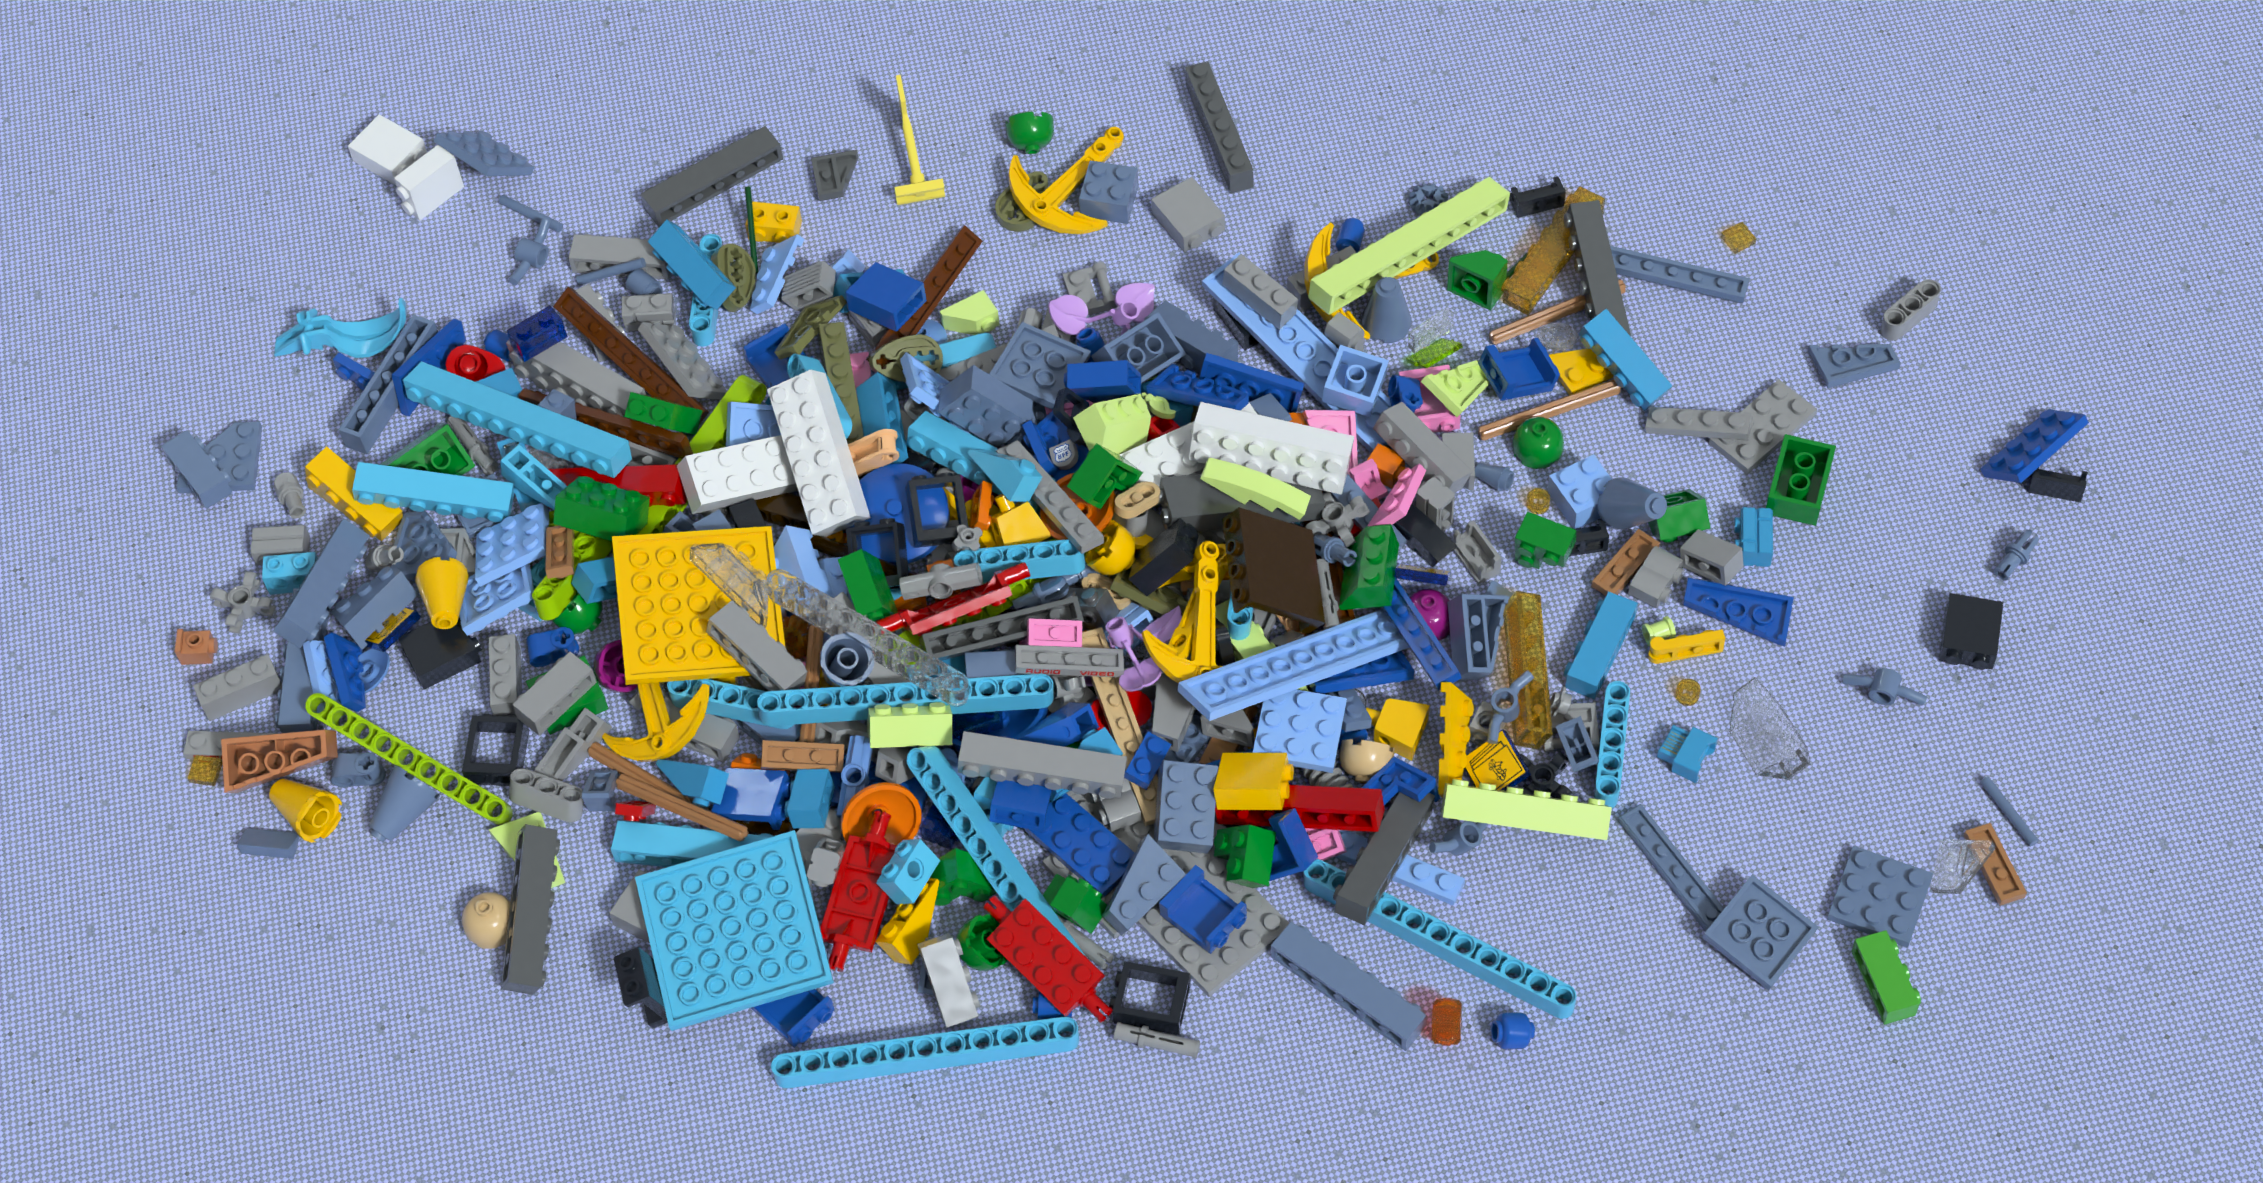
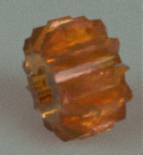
[782,614,816,660]
[1432,998,1462,1046]

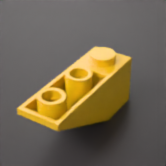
[875,878,940,965]

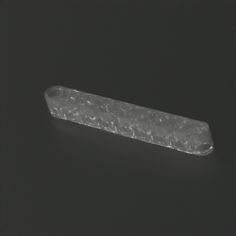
[767,569,969,706]

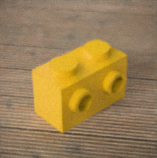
[745,201,802,243]

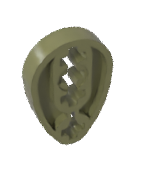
[995,171,1048,232]
[711,244,756,312]
[869,334,943,383]

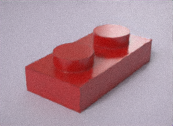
[615,800,656,821]

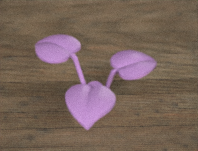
[1048,283,1155,336]
[1084,606,1182,692]

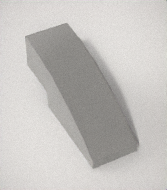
[534,708,612,781]

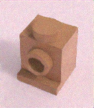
[174,629,218,665]

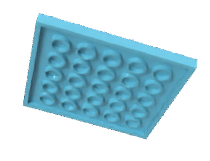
[635,830,834,1031]

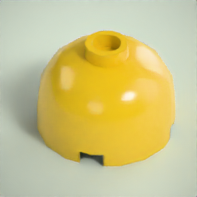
[1085,521,1135,575]

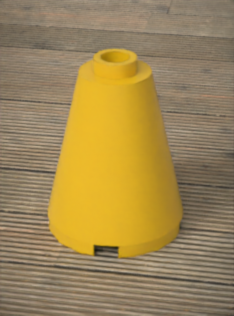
[415,557,469,629]
[269,779,342,843]

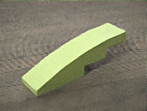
[1200,457,1311,520]

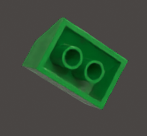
[379,423,476,476]
[1339,524,1399,610]

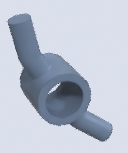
[509,218,551,285]
[1843,668,1927,706]
[1487,670,1534,744]
[1429,821,1488,856]

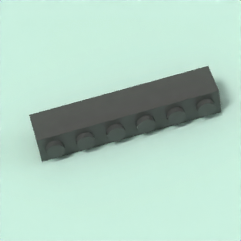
[1185,61,1254,194]
[641,126,783,227]
[1564,200,1631,337]
[919,596,1084,665]
[1333,792,1435,926]
[500,824,560,995]

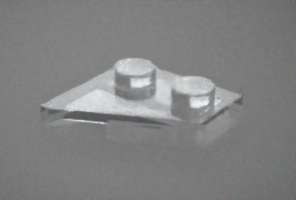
[1930,839,1996,894]

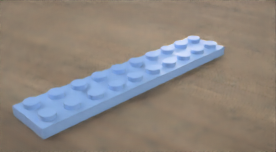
[1202,252,1391,453]
[1178,609,1409,721]

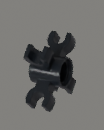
[1517,752,1572,799]

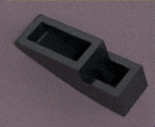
[1393,504,1457,568]

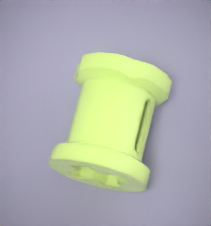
[1642,616,1676,647]

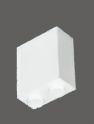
[348,114,427,186]
[394,145,464,221]

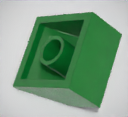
[1447,250,1508,311]
[1648,489,1710,543]

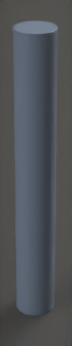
[499,195,563,232]
[576,258,646,285]
[1980,776,2039,847]

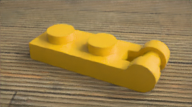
[1648,629,1726,664]

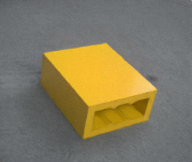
[1213,753,1294,810]

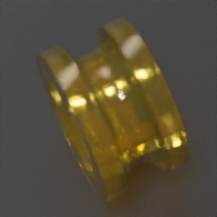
[1526,488,1550,514]
[1675,679,1701,706]

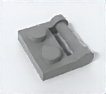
[1063,262,1117,316]
[1541,703,1599,752]

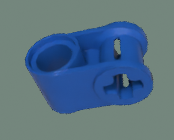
[1387,374,1423,413]
[526,627,580,667]

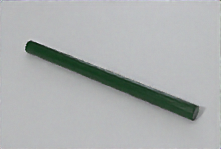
[745,186,758,273]

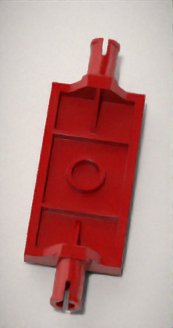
[875,562,1030,636]
[820,811,897,972]
[983,896,1113,1023]

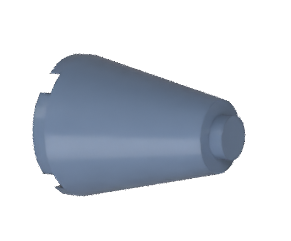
[1361,277,1412,343]
[1598,477,1667,530]
[820,632,874,687]
[368,765,440,843]

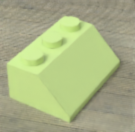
[1073,394,1151,455]
[867,702,952,748]

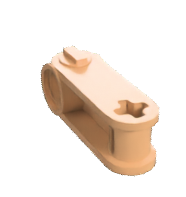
[848,429,899,478]

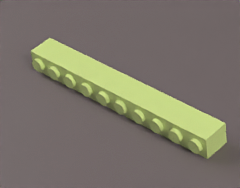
[1308,177,1510,315]

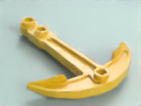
[1008,127,1124,234]
[1304,222,1439,340]
[1141,541,1263,683]
[1159,544,1229,677]
[602,682,710,762]

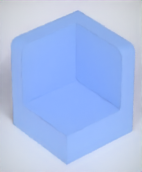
[831,249,865,283]

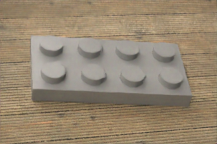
[638,322,727,400]
[1709,379,1817,475]

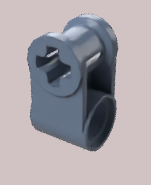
[330,752,386,788]

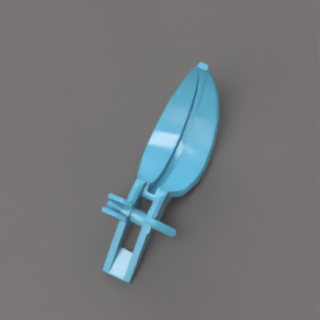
[274,298,407,358]

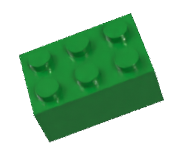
[1766,434,1836,526]
[553,476,650,541]

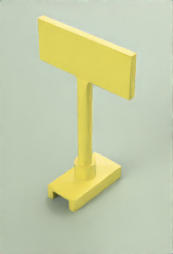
[894,75,945,205]

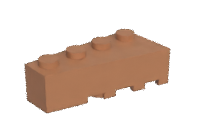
[221,730,338,793]

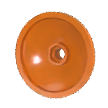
[1040,473,1116,540]
[841,782,922,845]

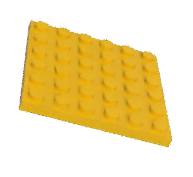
[612,526,785,685]

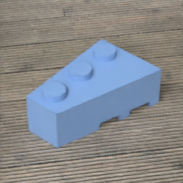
[774,525,834,617]

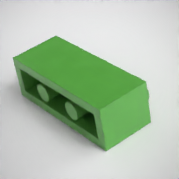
[1851,930,1921,1025]

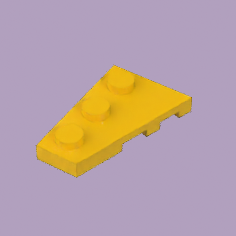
[1549,348,1614,395]

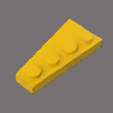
[1438,682,1474,798]

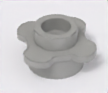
[954,525,983,551]
[1549,687,1572,717]

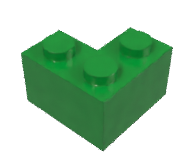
[1067,443,1143,509]
[1515,511,1576,569]
[1214,825,1276,888]
[930,848,997,906]
[1043,873,1107,934]

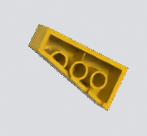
[305,446,403,542]

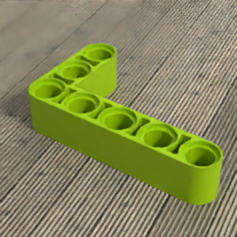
[532,510,612,620]

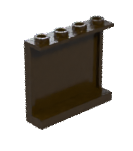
[1222,507,1325,634]

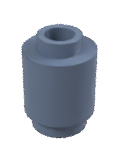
[626,268,663,295]

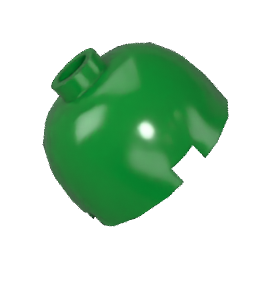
[1005,112,1054,154]
[1512,417,1564,469]
[552,593,603,635]
[956,914,1007,971]

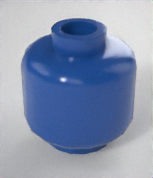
[1491,1012,1535,1050]

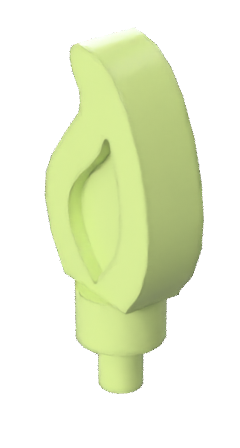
[1141,392,1176,419]

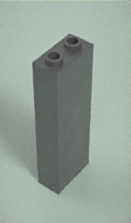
[1157,474,1325,532]

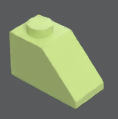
[940,290,1000,335]

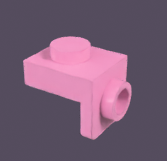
[1349,458,1388,500]

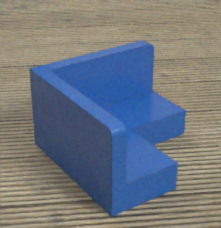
[1362,757,1440,805]
[1268,808,1318,881]

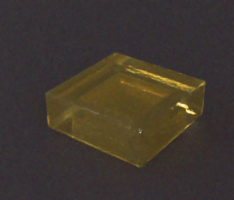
[1721,222,1756,254]
[187,755,223,786]

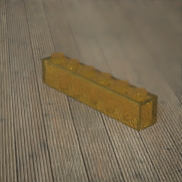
[1501,186,1605,316]
[1503,591,1553,749]

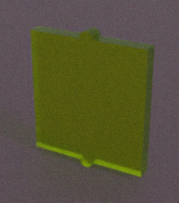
[1406,338,1463,368]

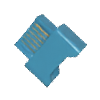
[1657,725,1718,783]

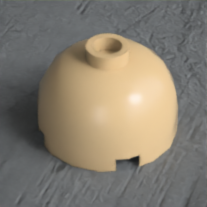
[1339,739,1395,784]
[461,892,510,949]

